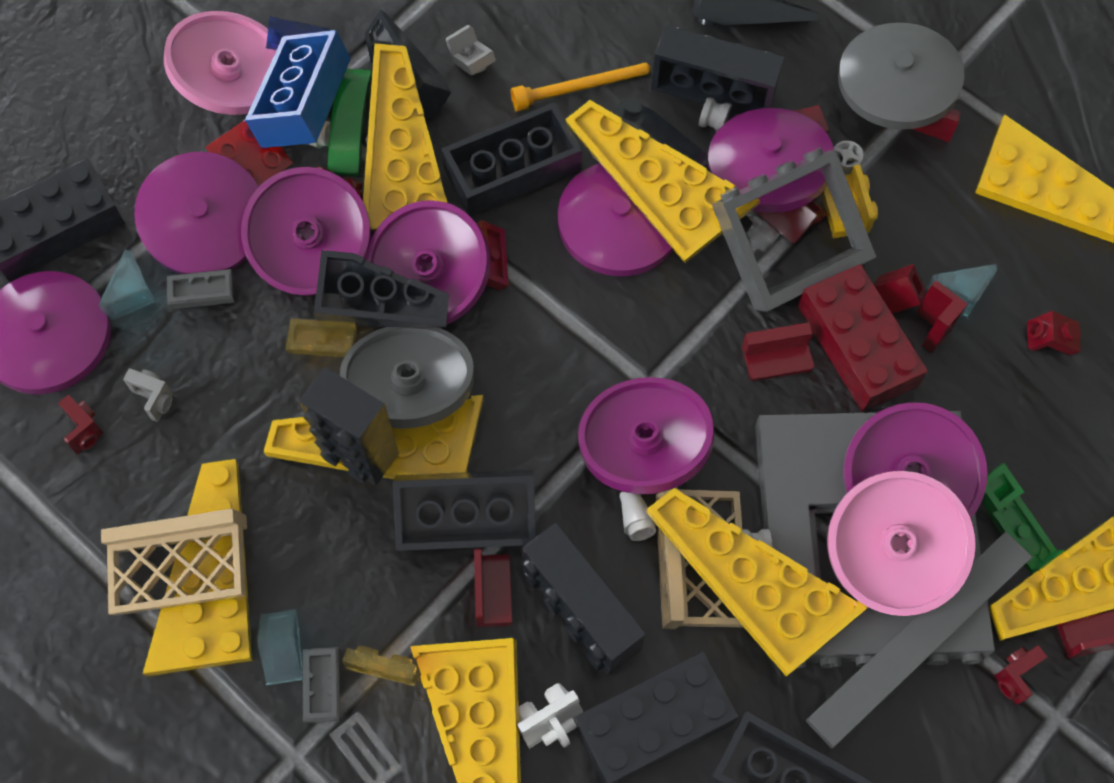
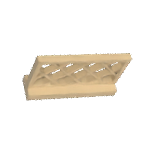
[655,487,743,629]
[101,508,247,616]

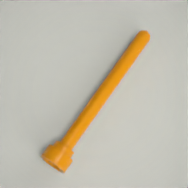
[510,63,651,112]

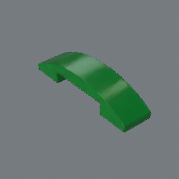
[328,69,372,177]
[982,463,1065,575]

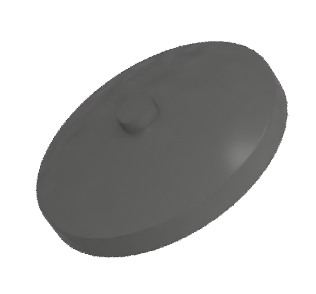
[838,23,965,129]
[340,327,474,429]

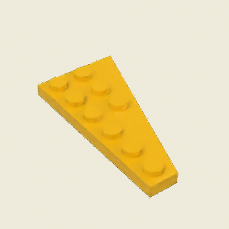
[363,44,447,231]
[565,100,760,263]
[975,114,1114,243]
[264,395,483,479]
[143,459,253,676]
[646,488,868,677]
[988,516,1114,641]
[410,638,521,783]

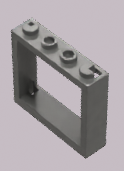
[711,147,876,312]

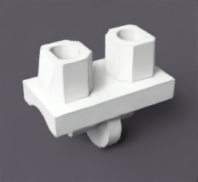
[517,683,583,749]

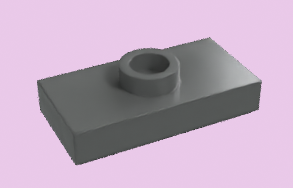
[167,269,235,309]
[303,647,341,724]

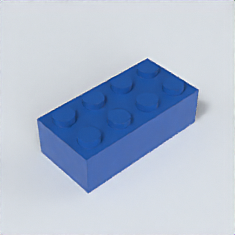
[245,30,351,148]

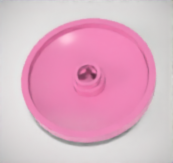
[164,11,280,115]
[827,471,975,616]

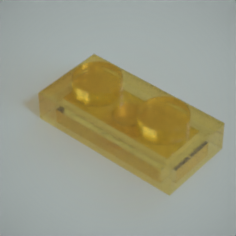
[286,318,357,357]
[342,646,419,686]

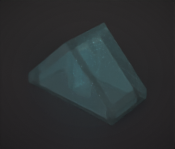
[99,250,156,321]
[926,264,997,317]
[257,609,303,685]

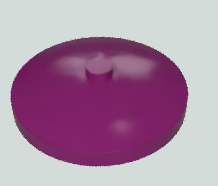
[708,108,834,213]
[134,152,258,274]
[558,163,673,276]
[241,167,371,296]
[365,200,490,325]
[0,271,111,394]
[578,377,714,494]
[843,402,987,519]

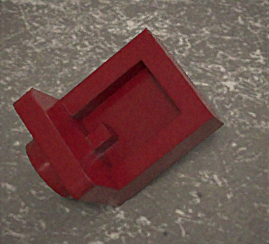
[1027,311,1081,355]
[58,395,103,454]
[995,645,1047,705]

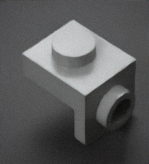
[446,25,496,76]
[123,368,173,422]

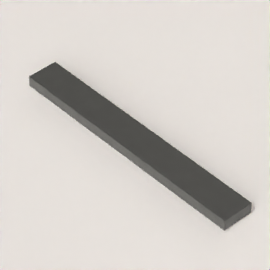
[806,532,1032,749]

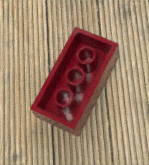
[798,264,928,413]

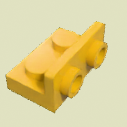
[821,164,878,238]

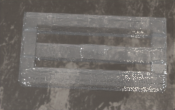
[329,712,403,783]

